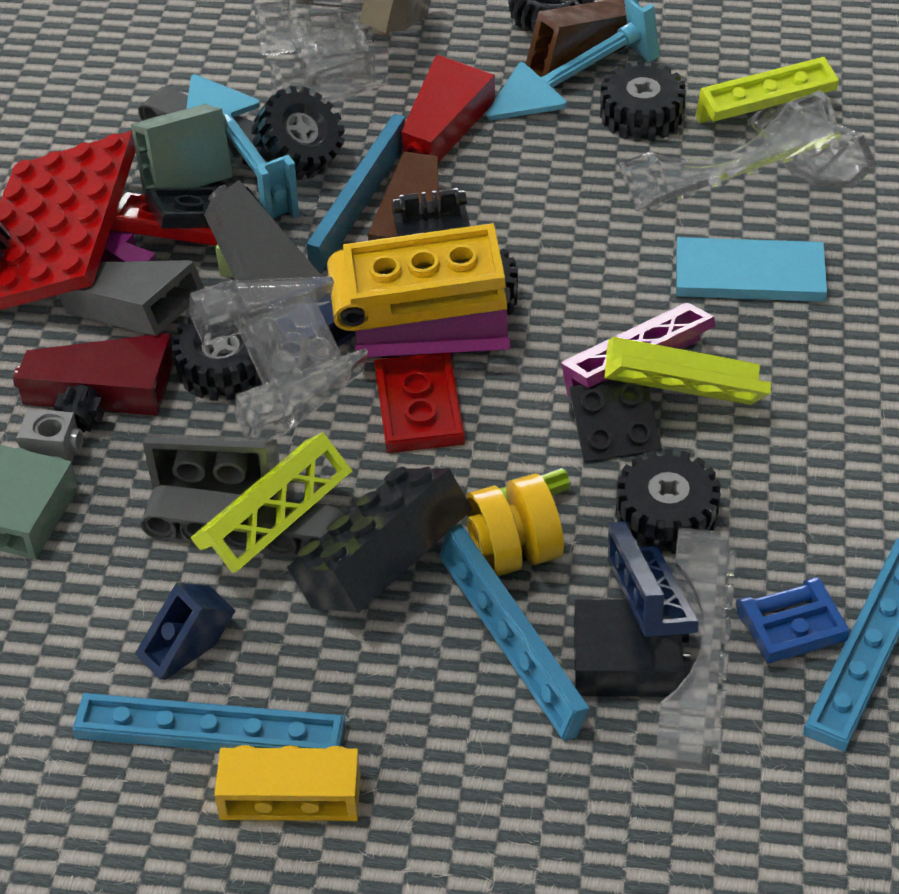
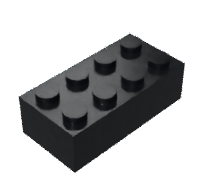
[287,467,473,613]

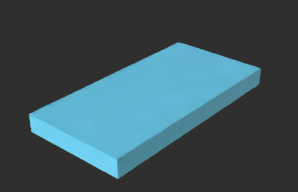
[676,237,827,302]

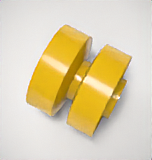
[466,473,564,577]

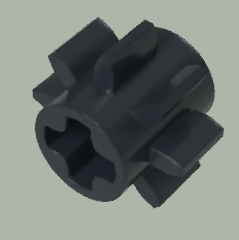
[53,385,105,432]

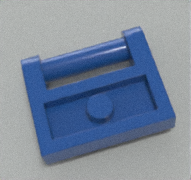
[736,577,850,664]

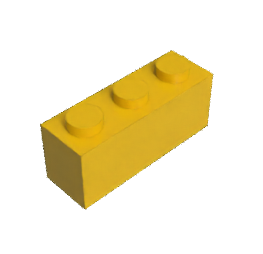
[214,745,361,821]

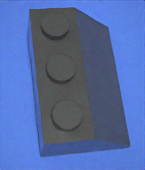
[143,434,280,499]

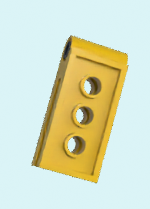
[327,223,507,331]

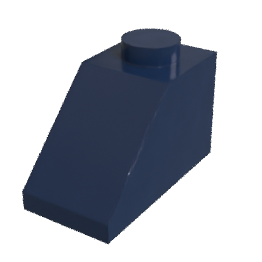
[135,583,236,680]

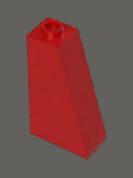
[402,55,495,163]

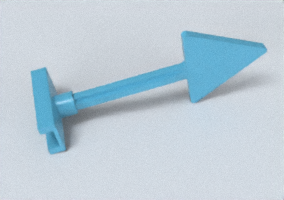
[486,0,660,121]
[186,74,300,220]

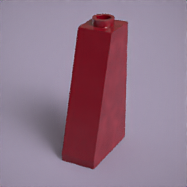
[13,333,175,416]

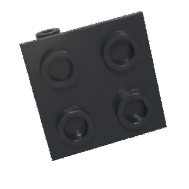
[391,188,470,237]
[569,380,662,463]

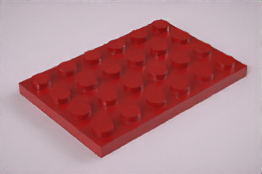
[0,131,136,310]

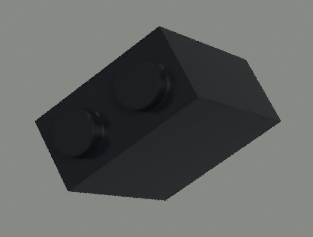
[574,599,692,697]

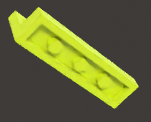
[695,57,839,123]
[604,337,771,405]
[190,432,352,573]

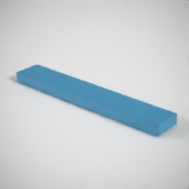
[306,114,406,274]
[439,524,589,741]
[803,538,899,752]
[72,693,346,751]

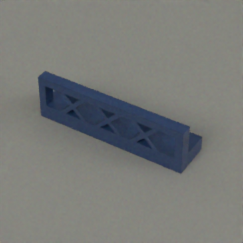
[608,522,699,637]

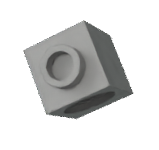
[16,408,83,461]

